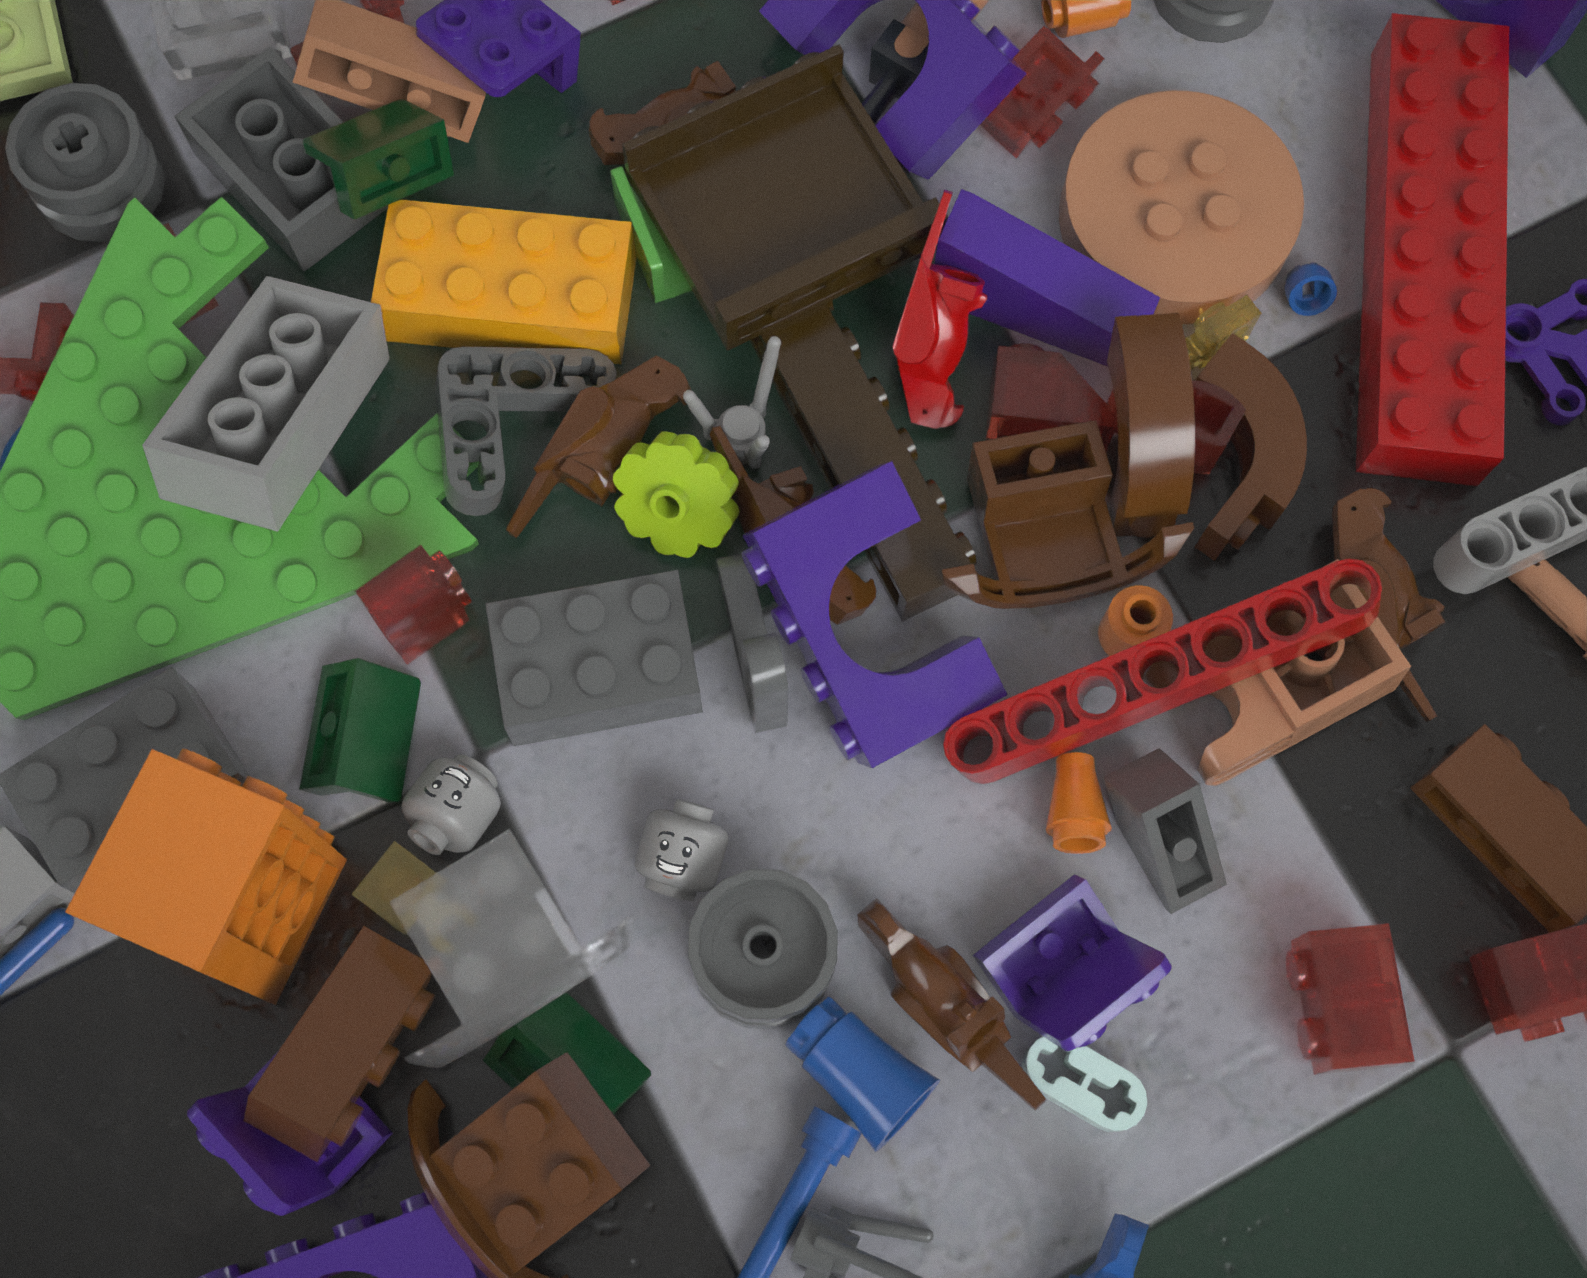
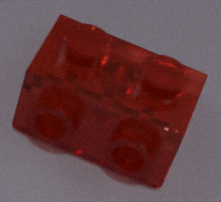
[980,26,1105,159]

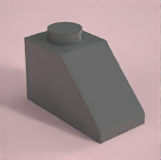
[1103,748,1227,914]

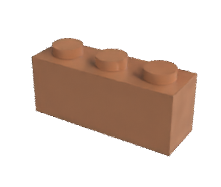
[293,0,486,143]

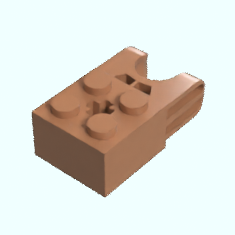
[1143,559,1411,786]

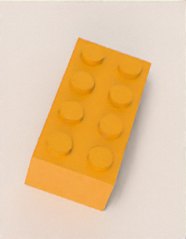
[371,200,637,364]

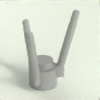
[683,336,781,469]

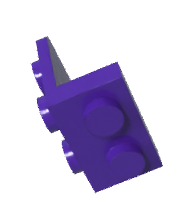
[416,0,581,97]
[973,874,1172,1051]
[187,1052,393,1216]

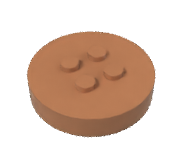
[1059,90,1304,324]

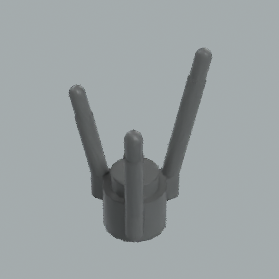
[790,1205,934,1278]

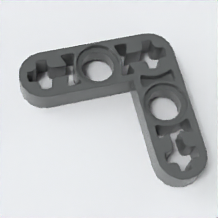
[435,347,617,516]
[716,553,789,733]

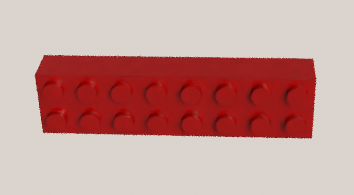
[1356,13,1509,486]

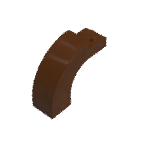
[1107,313,1195,538]
[1193,333,1307,561]

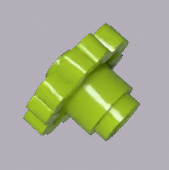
[613,431,740,558]

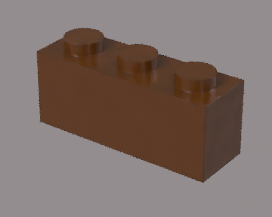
[1410,724,1587,934]
[243,926,435,1162]

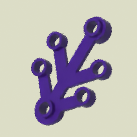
[1505,279,1587,426]

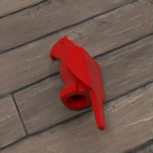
[892,190,988,429]

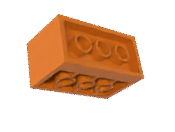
[65,748,347,1005]

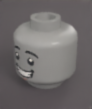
[401,754,501,855]
[635,799,729,901]

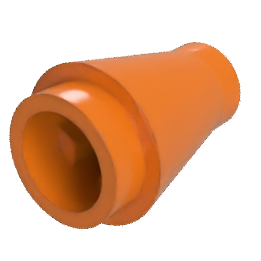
[1046,752,1112,854]

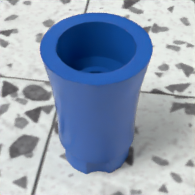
[785,996,940,1152]

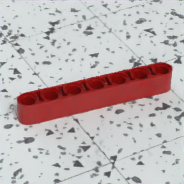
[943,558,1382,784]

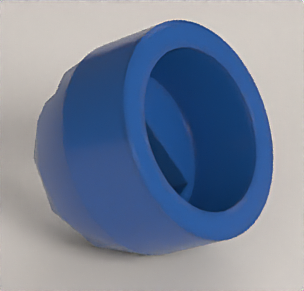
[1284,262,1337,316]

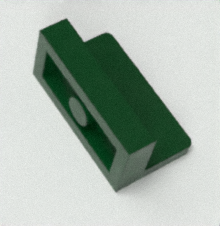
[303,99,454,220]
[299,658,421,802]
[482,985,651,1115]

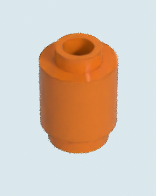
[1041,0,1131,38]
[1098,585,1173,656]

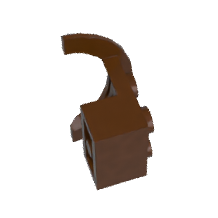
[942,420,1194,609]
[407,1052,650,1278]

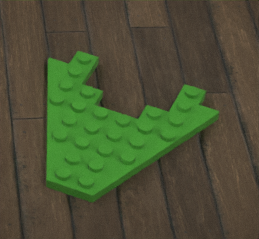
[0,197,479,720]

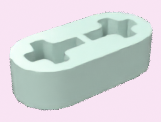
[1022,1036,1147,1132]

